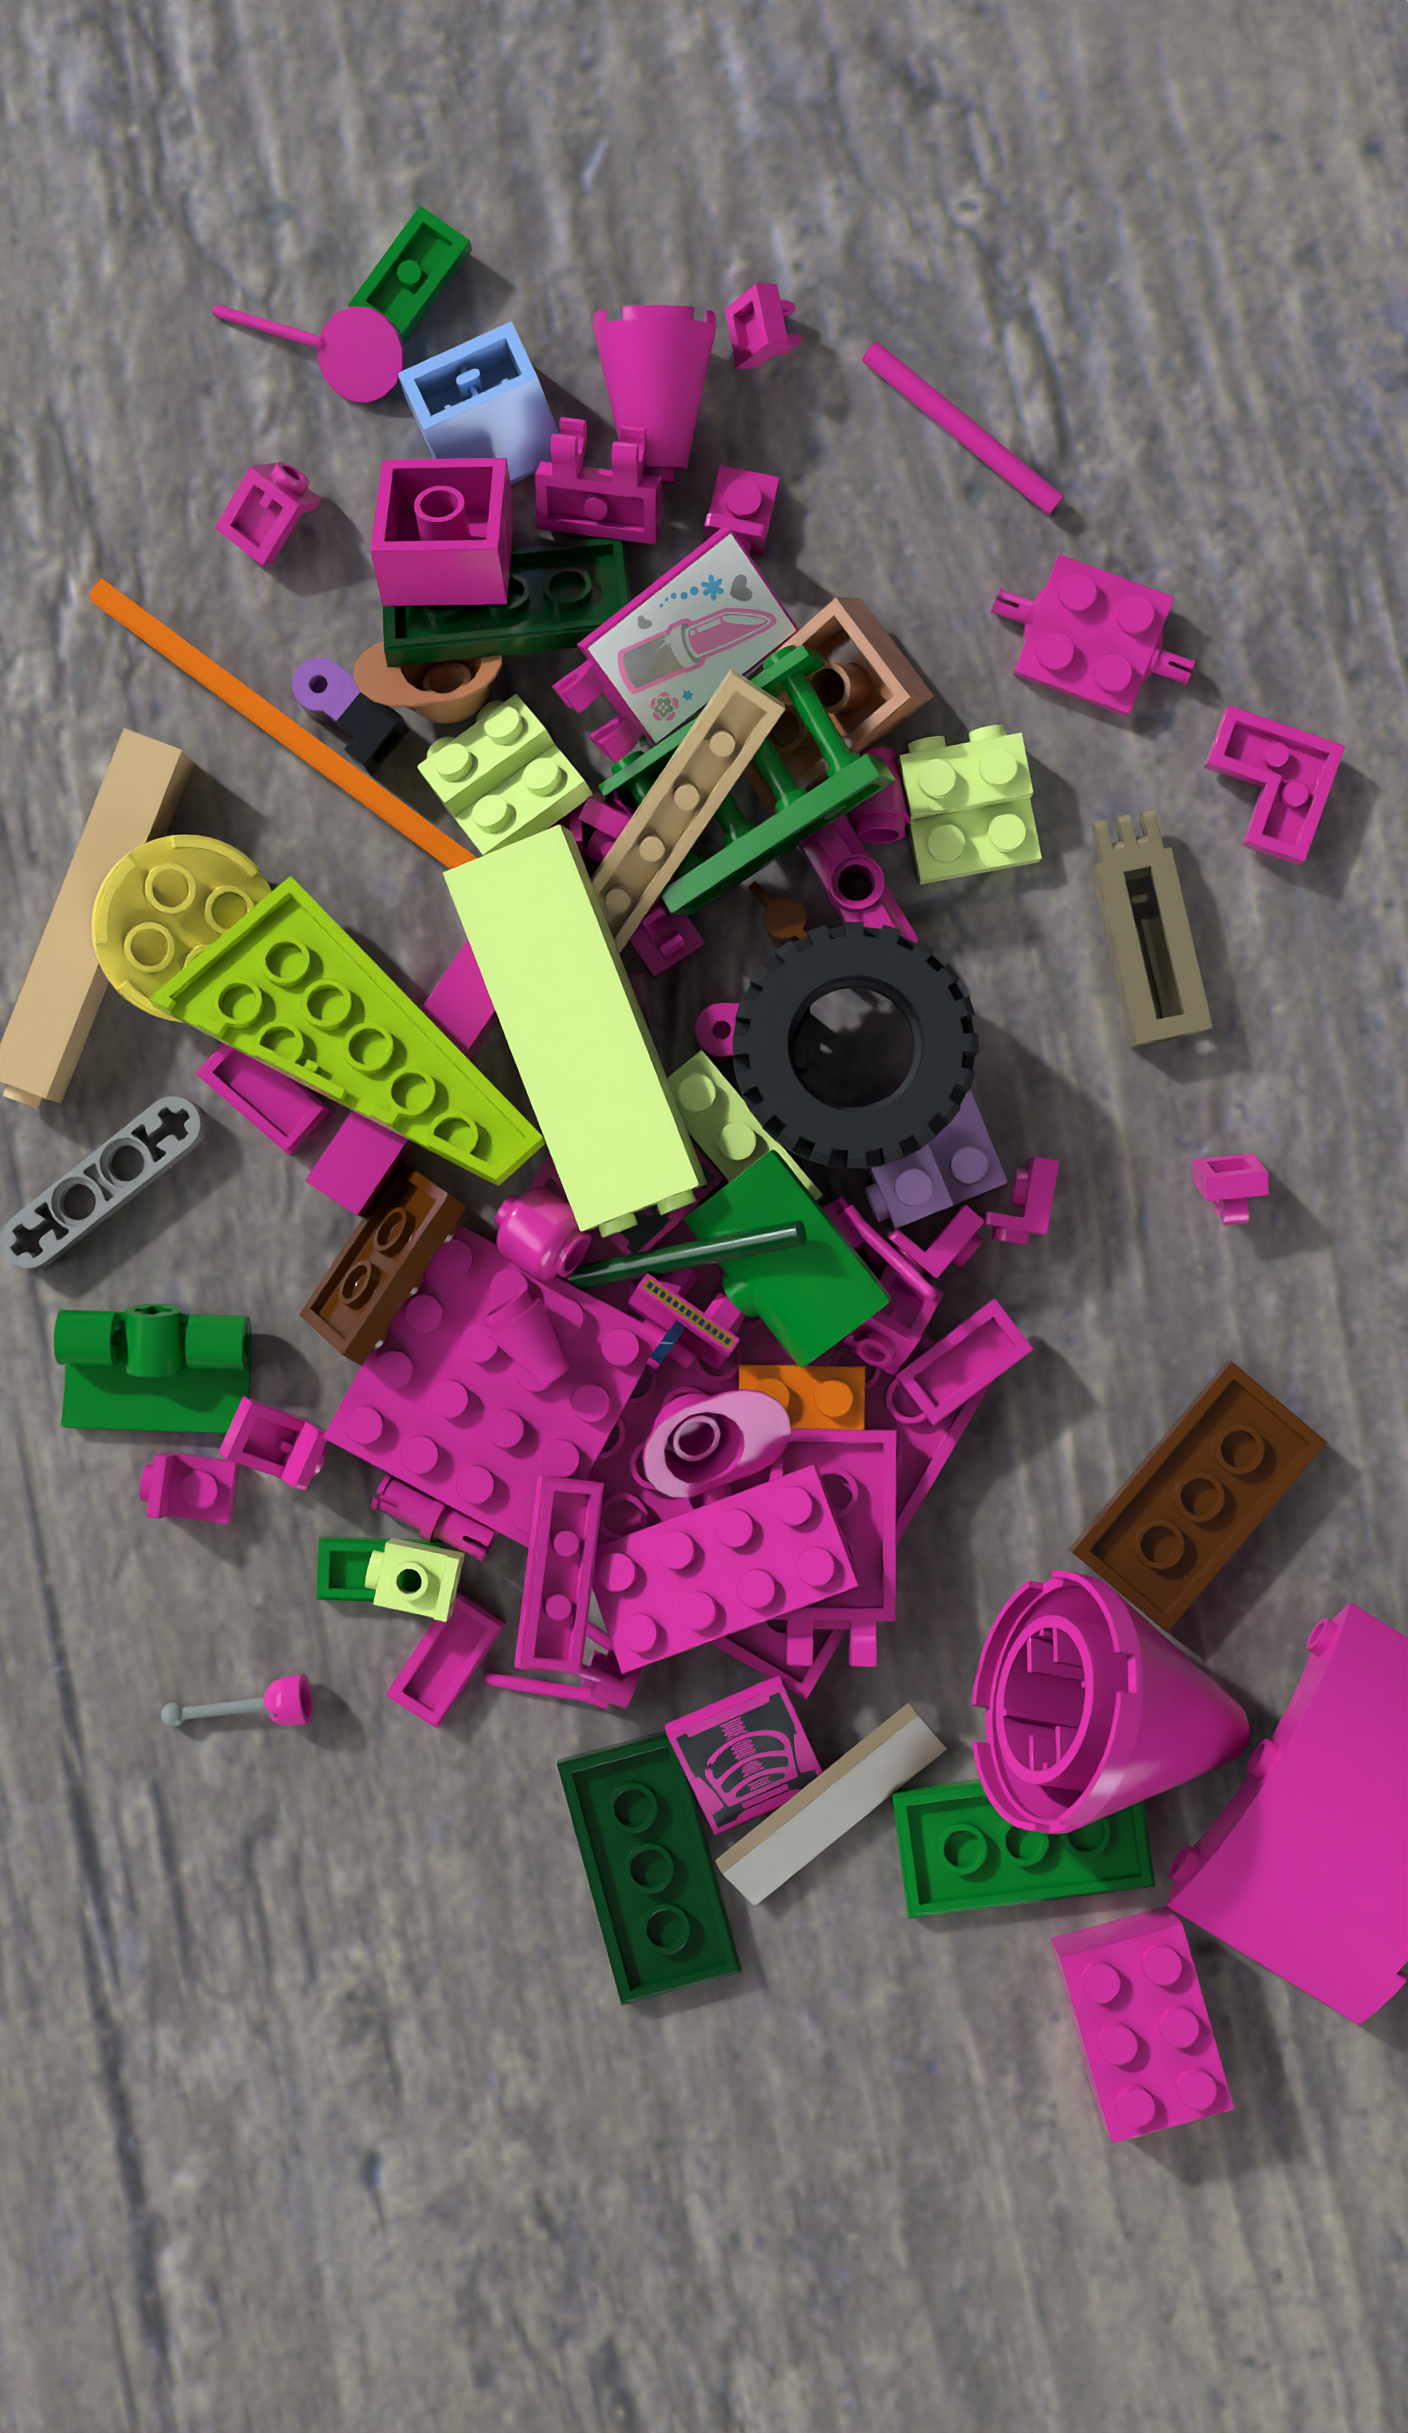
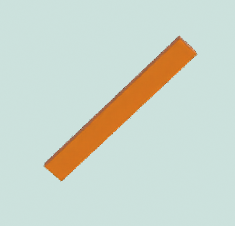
[88,577,477,869]

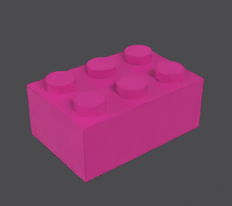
[1050,1906,1234,2144]

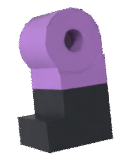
[292,658,410,777]

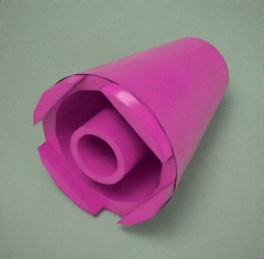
[593,305,717,484]

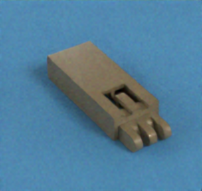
[1090,809,1213,1048]

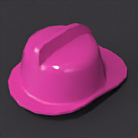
[642,1389,791,1498]

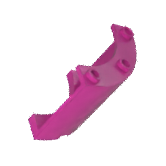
[1166,1602,1408,2025]

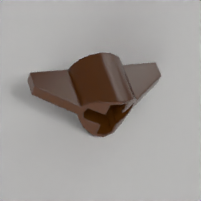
[748,881,810,948]

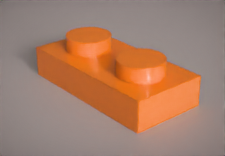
[739,1364,865,1430]

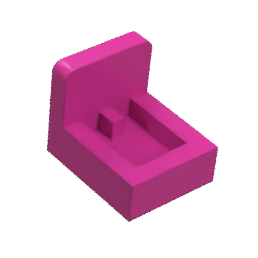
[885,1205,985,1279]
[218,1396,328,1491]

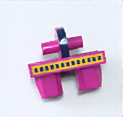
[626,1268,745,1370]

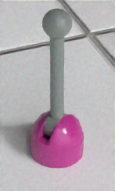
[161,1674,313,1727]

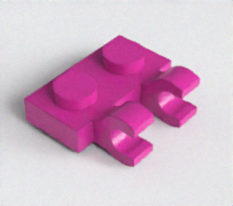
[535,417,662,545]

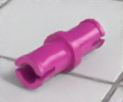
[371,1473,498,1562]

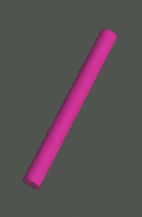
[862,341,1065,516]

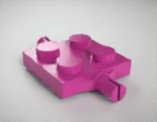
[990,554,1195,717]

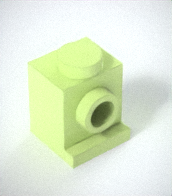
[365,1538,465,1622]

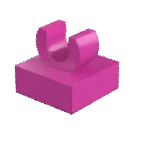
[724,283,802,369]
[578,790,637,862]
[628,898,705,980]
[1192,1153,1269,1225]

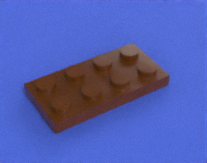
[1068,1361,1327,1633]

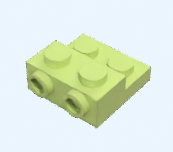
[417,694,593,856]
[897,725,1042,884]

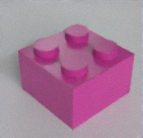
[370,458,515,606]

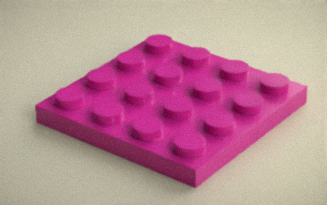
[323,1224,656,1548]

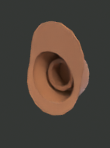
[353,641,502,724]

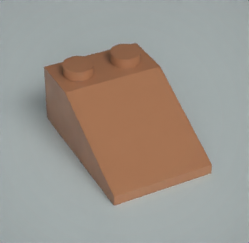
[742,597,934,816]

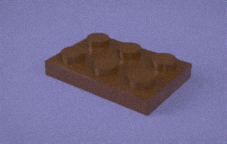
[299,1160,467,1366]

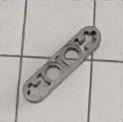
[0,1096,207,1269]

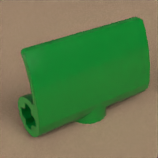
[683,1150,891,1368]
[54,1304,252,1434]

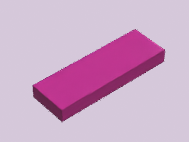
[514,1475,604,1675]

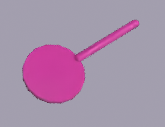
[212,305,404,403]

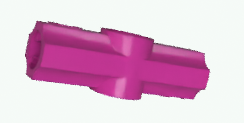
[798,815,918,943]

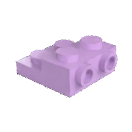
[864,1090,1008,1230]

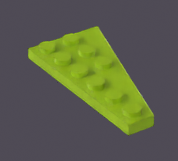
[149,876,545,1186]

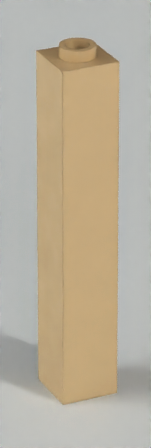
[0,728,194,1109]

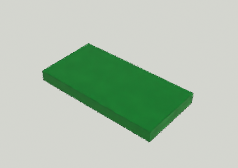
[891,1779,1155,1919]

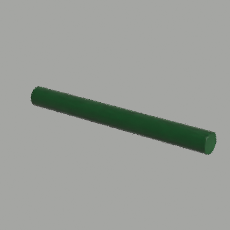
[567,1220,807,1290]

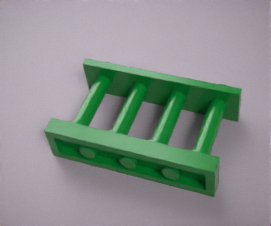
[598,644,896,916]

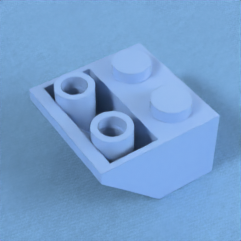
[398,321,559,485]

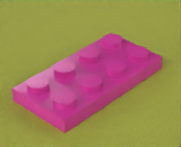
[592,1464,861,1674]

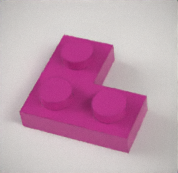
[1204,705,1345,866]

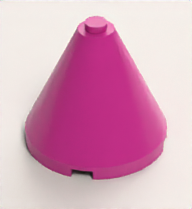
[972,1570,1250,1834]

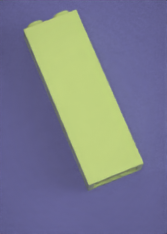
[443,824,708,1238]

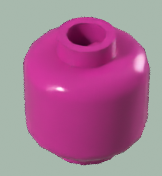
[494,1187,591,1280]

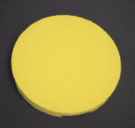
[91,834,272,1022]

